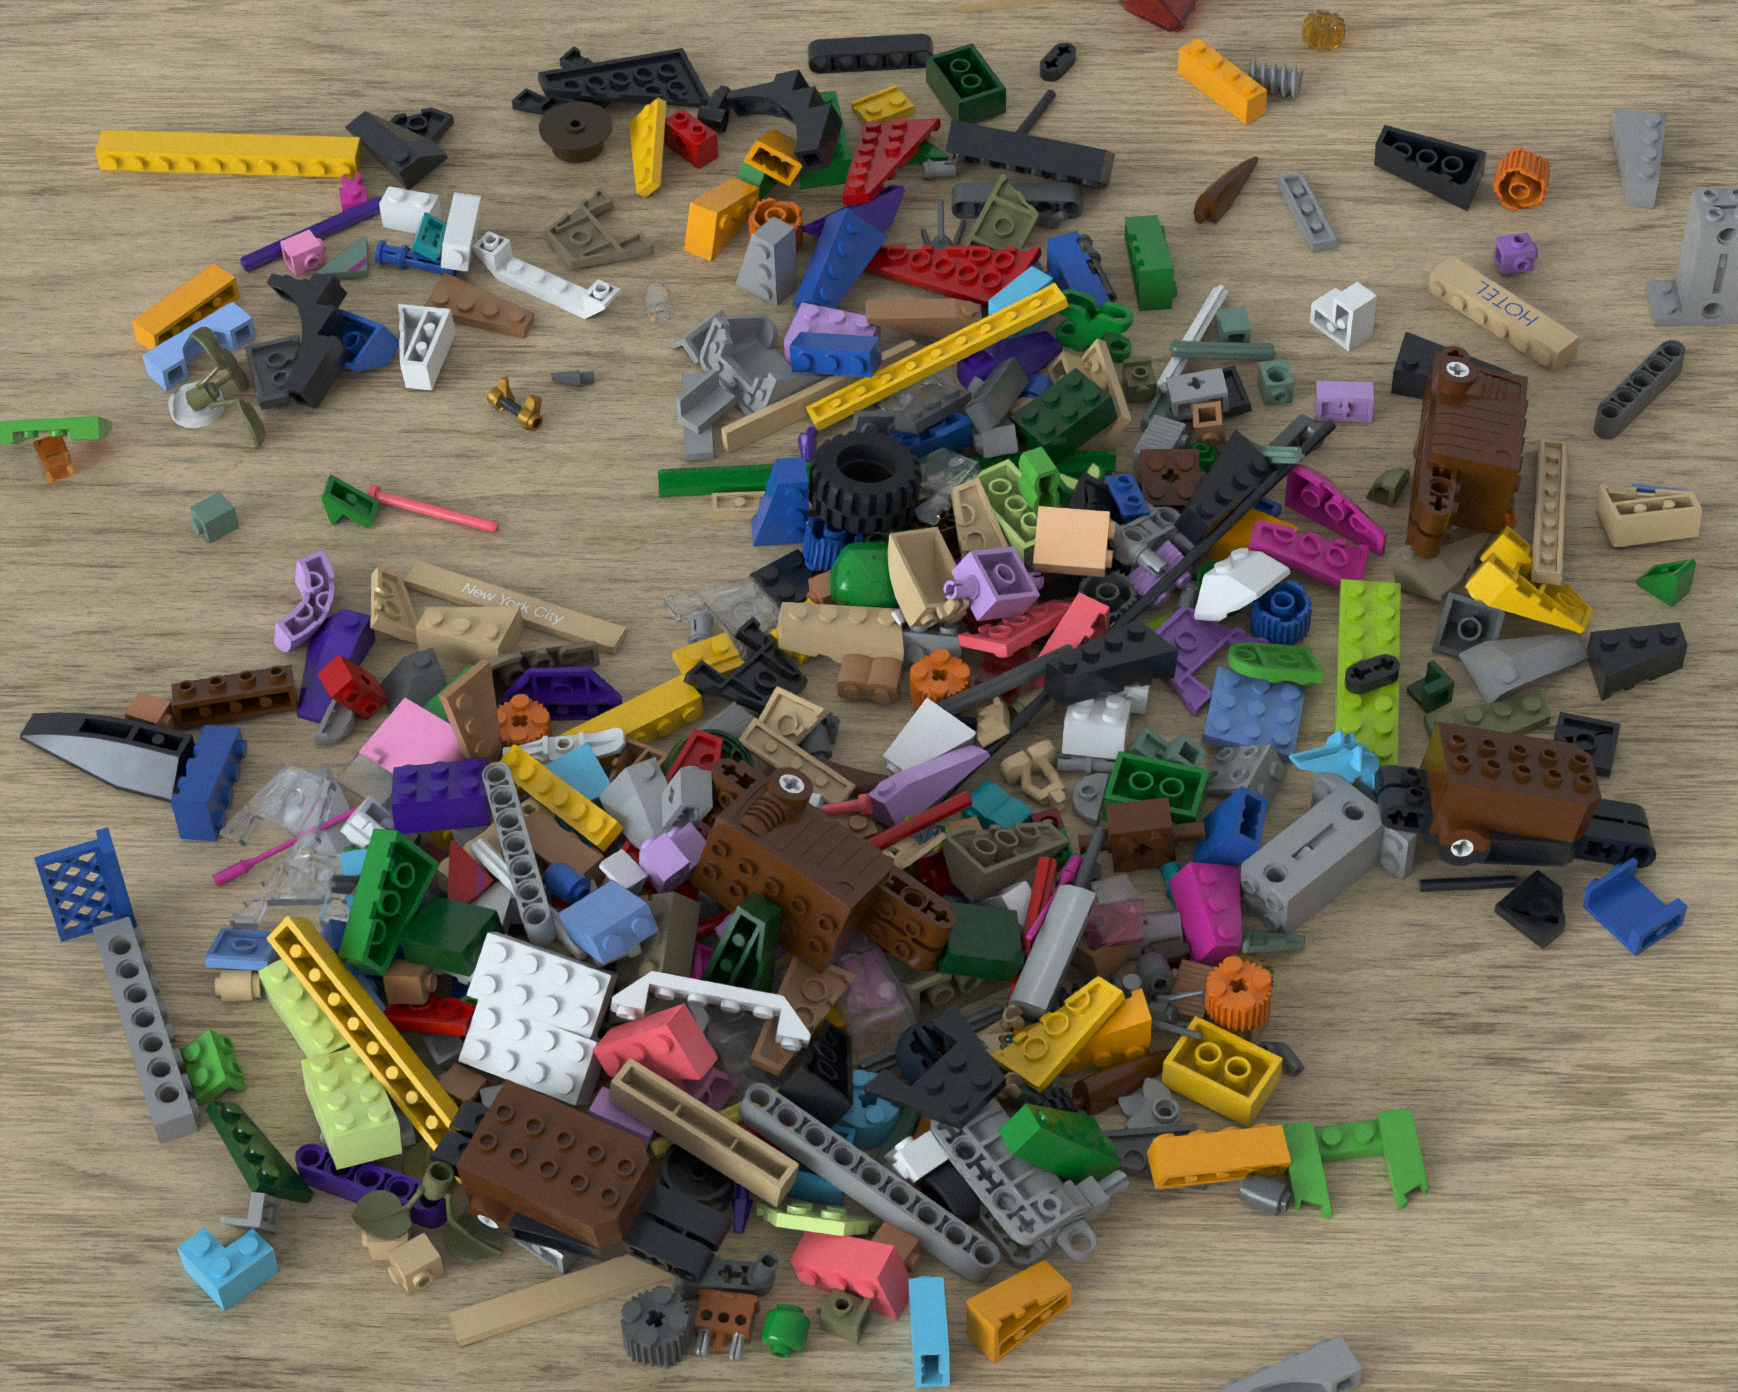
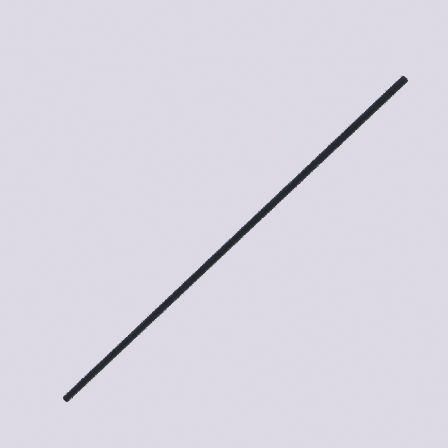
[881,420,1336,851]

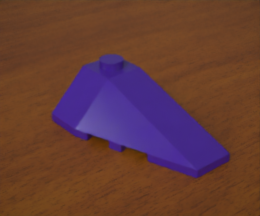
[957,331,1063,389]
[297,609,376,724]

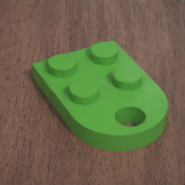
[1227,642,1324,685]

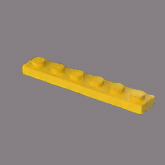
[499,744,624,852]

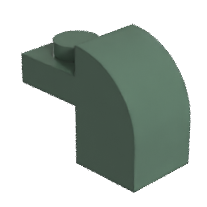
[1128,726,1206,768]

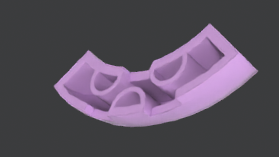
[274,550,335,653]

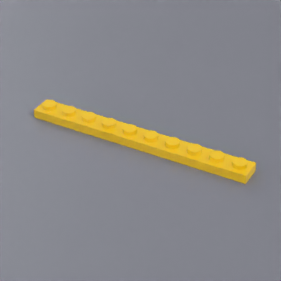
[805,283,1069,431]

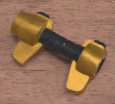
[487,376,543,431]

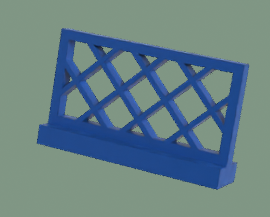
[34,827,137,942]

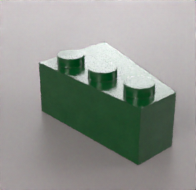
[701,892,781,1017]

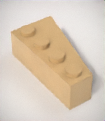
[777,602,904,664]

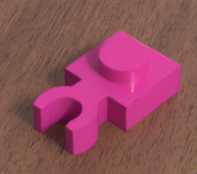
[339,172,368,212]

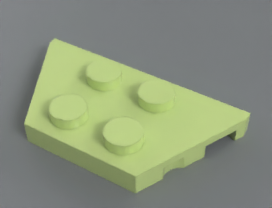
[755,1200,884,1236]

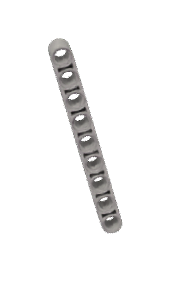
[738,1083,1000,1283]

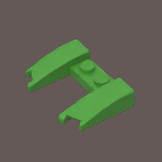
[0,416,112,445]
[1282,1108,1428,1218]

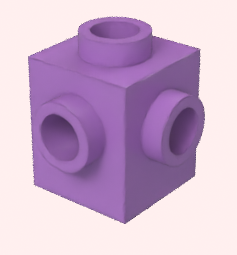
[1493,232,1538,275]

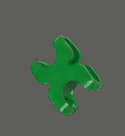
[1055,289,1133,363]

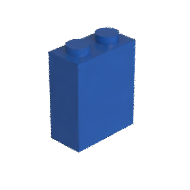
[1193,786,1268,866]

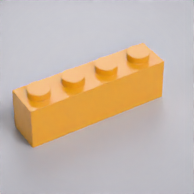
[1178,38,1267,125]
[132,263,240,350]
[1146,1123,1291,1189]

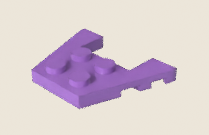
[1154,605,1270,716]

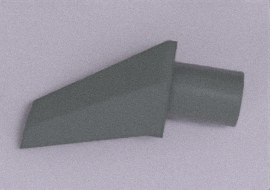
[1036,210,1068,229]
[551,370,595,387]

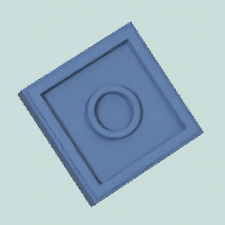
[205,928,278,971]

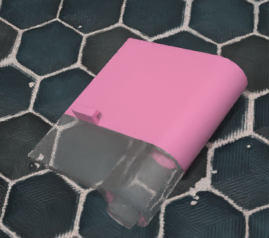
[336,698,465,814]

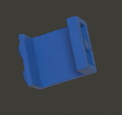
[1583,857,1687,956]

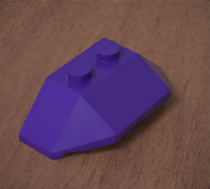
[801,185,905,239]
[501,667,623,721]

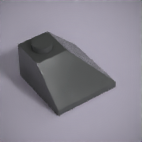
[1432,591,1507,657]
[380,648,447,714]

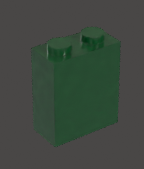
[398,896,505,977]
[938,902,1026,982]

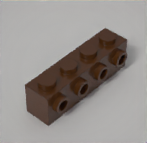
[171,664,299,729]

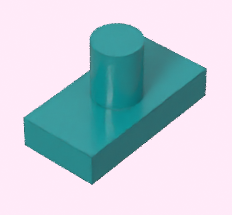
[411,212,447,261]

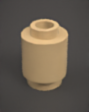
[215,969,263,1002]

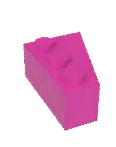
[1168,862,1242,966]

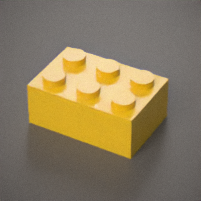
[1162,1016,1283,1128]

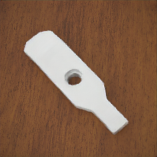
[503,727,626,764]

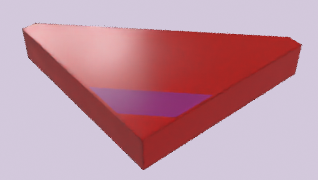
[447,839,494,904]

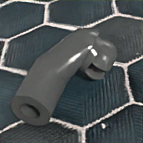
[1258,1041,1304,1077]

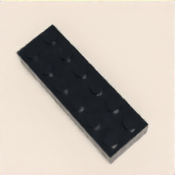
[945,120,1115,189]

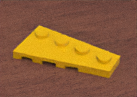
[628,98,666,198]
[990,976,1125,1093]

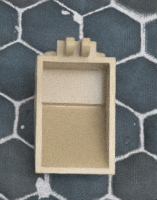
[888,527,969,628]

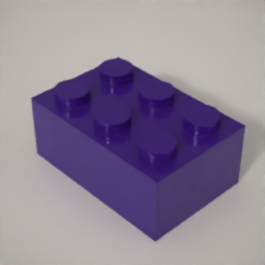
[391,758,491,834]

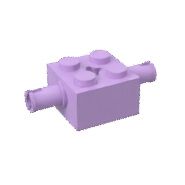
[943,546,1044,621]

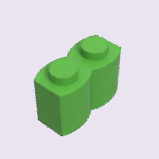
[1018,447,1061,517]

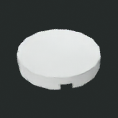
[168,382,225,428]

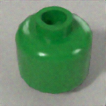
[761,1304,810,1358]

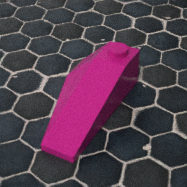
[1284,464,1387,557]

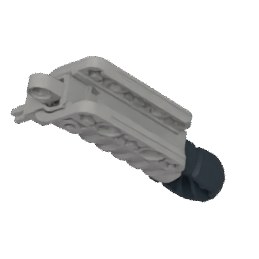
[895,1021,1130,1270]

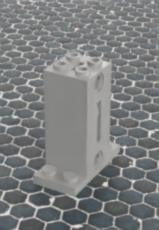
[1646,187,1738,327]
[1240,772,1417,934]

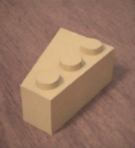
[1596,485,1702,547]
[415,606,524,666]

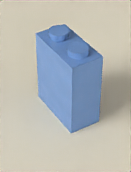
[558,880,659,964]

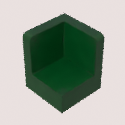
[1407,660,1455,714]

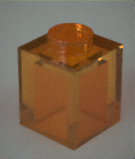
[33,436,75,483]

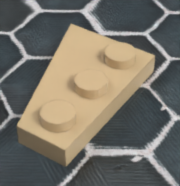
[370,567,418,644]
[750,686,829,776]

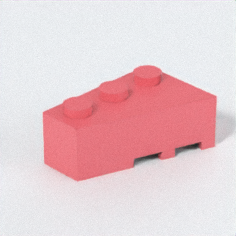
[1030,592,1110,703]
[592,1003,718,1080]
[789,1231,911,1320]

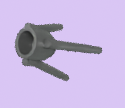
[921,200,966,249]
[1147,989,1205,1039]

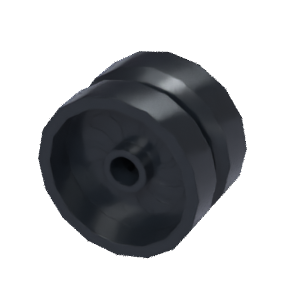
[660,1143,735,1213]

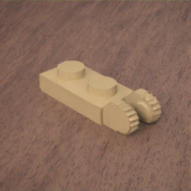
[976,694,1010,748]

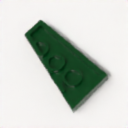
[206,1100,314,1204]

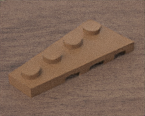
[424,272,535,339]
[439,658,503,765]

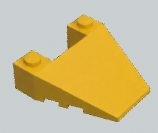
[1465,526,1594,633]

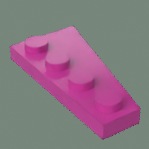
[1248,520,1369,589]

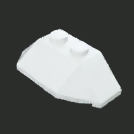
[1194,548,1290,621]

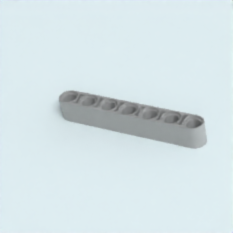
[482,762,557,946]

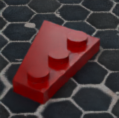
[383,992,476,1037]

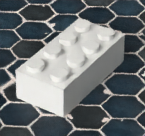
[467,931,619,1039]
[458,1000,602,1105]

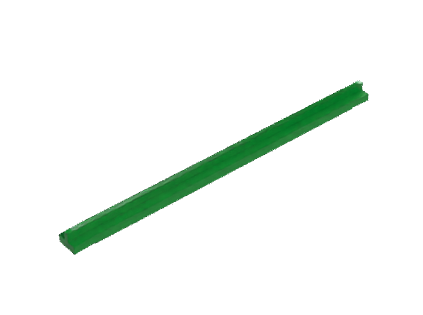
[658,450,1117,497]

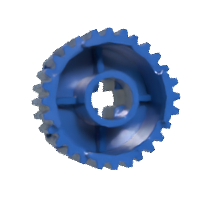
[802,516,864,572]
[1251,579,1312,645]

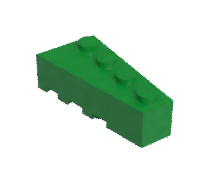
[998,1103,1122,1184]

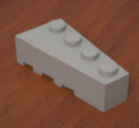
[1609,108,1667,209]

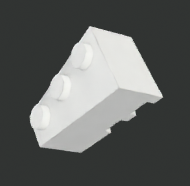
[398,304,456,390]

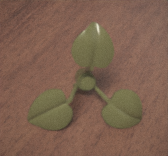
[185,327,265,449]
[351,1139,503,1262]

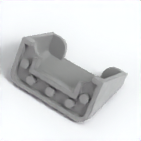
[700,314,828,416]

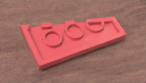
[958,599,1072,658]

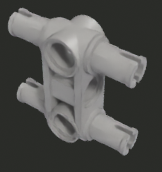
[1108,500,1199,579]

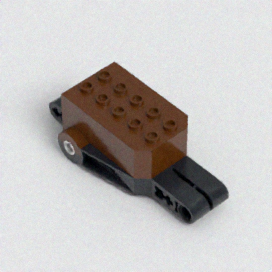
[1374,721,1657,868]
[431,1079,732,1284]

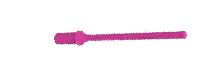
[212,808,356,886]
[1026,855,1082,940]

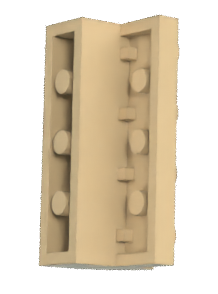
[1048,339,1132,451]

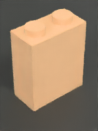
[1033,506,1115,577]

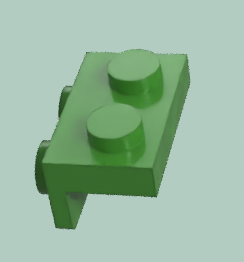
[180,1029,246,1105]

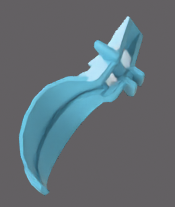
[1289,730,1380,805]

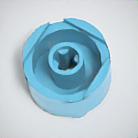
[836,1070,901,1150]

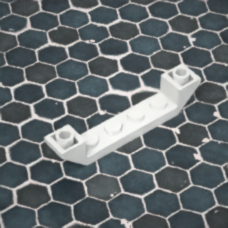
[472,231,621,319]
[611,971,811,1051]

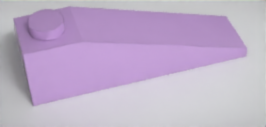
[869,744,990,827]

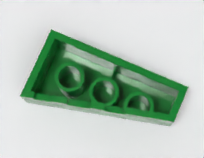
[800,91,852,190]
[1124,215,1177,311]
[338,828,440,976]

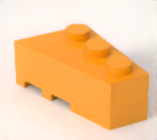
[684,177,760,261]
[967,1259,1073,1364]

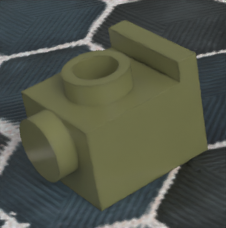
[1122,356,1157,403]
[816,1288,872,1344]

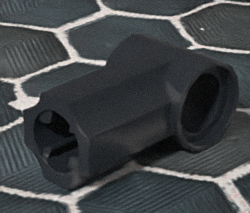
[697,85,732,133]

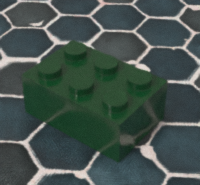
[926,43,1006,124]
[1010,368,1118,465]

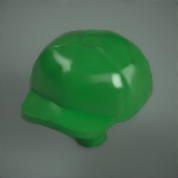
[828,542,900,609]

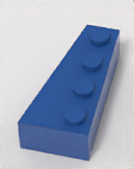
[792,208,888,309]
[170,725,247,842]

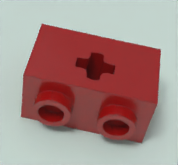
[664,109,719,169]
[318,654,389,720]

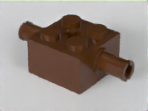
[1111,449,1207,510]
[1078,797,1206,873]

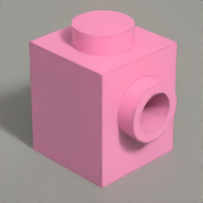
[280,230,326,277]

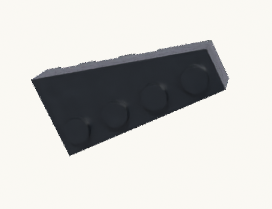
[1391,332,1511,399]
[1043,619,1178,706]

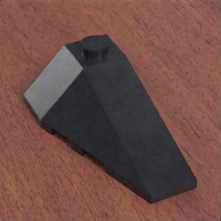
[345,111,448,190]

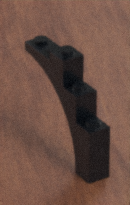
[726,69,843,172]
[266,273,351,409]

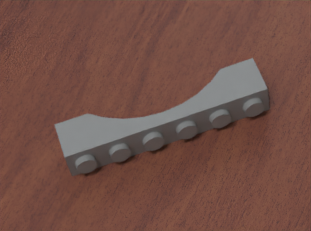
[1216,1336,1363,1392]

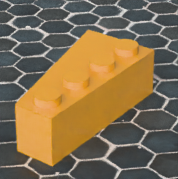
[1013,988,1152,1074]

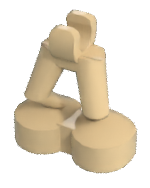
[999,739,1067,812]

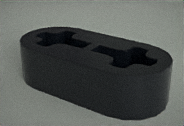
[1040,43,1076,82]
[1344,654,1400,694]

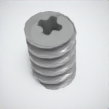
[1248,59,1303,99]

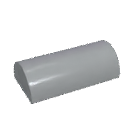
[1008,885,1096,1023]

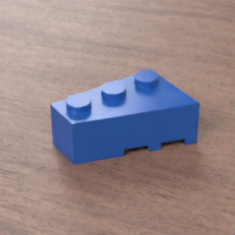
[1044,230,1110,307]
[751,457,810,546]

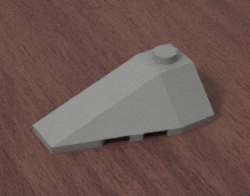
[1459,632,1589,703]

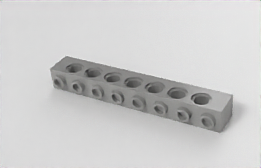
[92,916,201,1144]

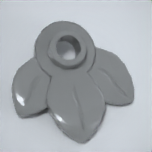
[1118,1077,1182,1129]

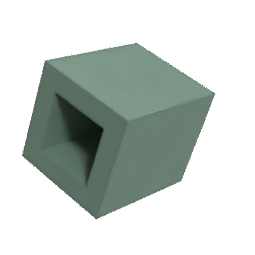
[1216,306,1251,343]
[190,492,239,543]

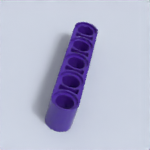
[295,1143,447,1229]

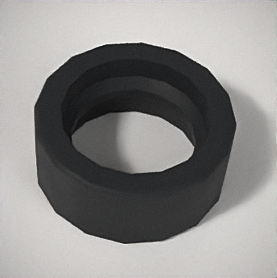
[920,1165,980,1225]

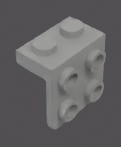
[902,620,968,667]
[1207,745,1287,807]

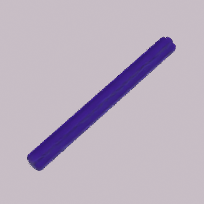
[240,196,382,272]

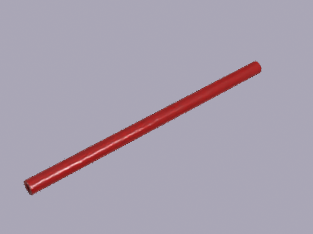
[695,791,973,942]

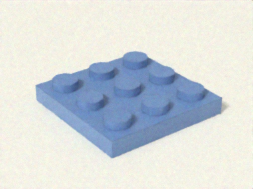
[1202,666,1306,764]

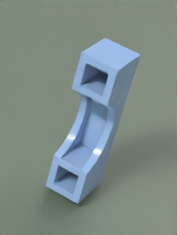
[143,301,256,391]

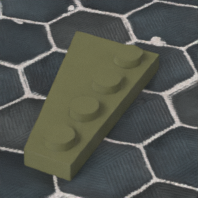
[1423,694,1551,739]

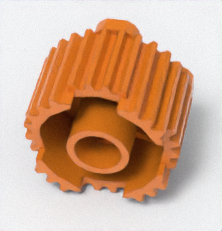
[1493,147,1550,211]
[748,197,803,251]
[910,649,970,716]
[497,694,553,750]
[1205,956,1272,1033]

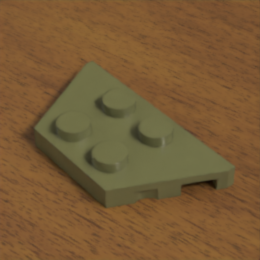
[963,173,1039,250]

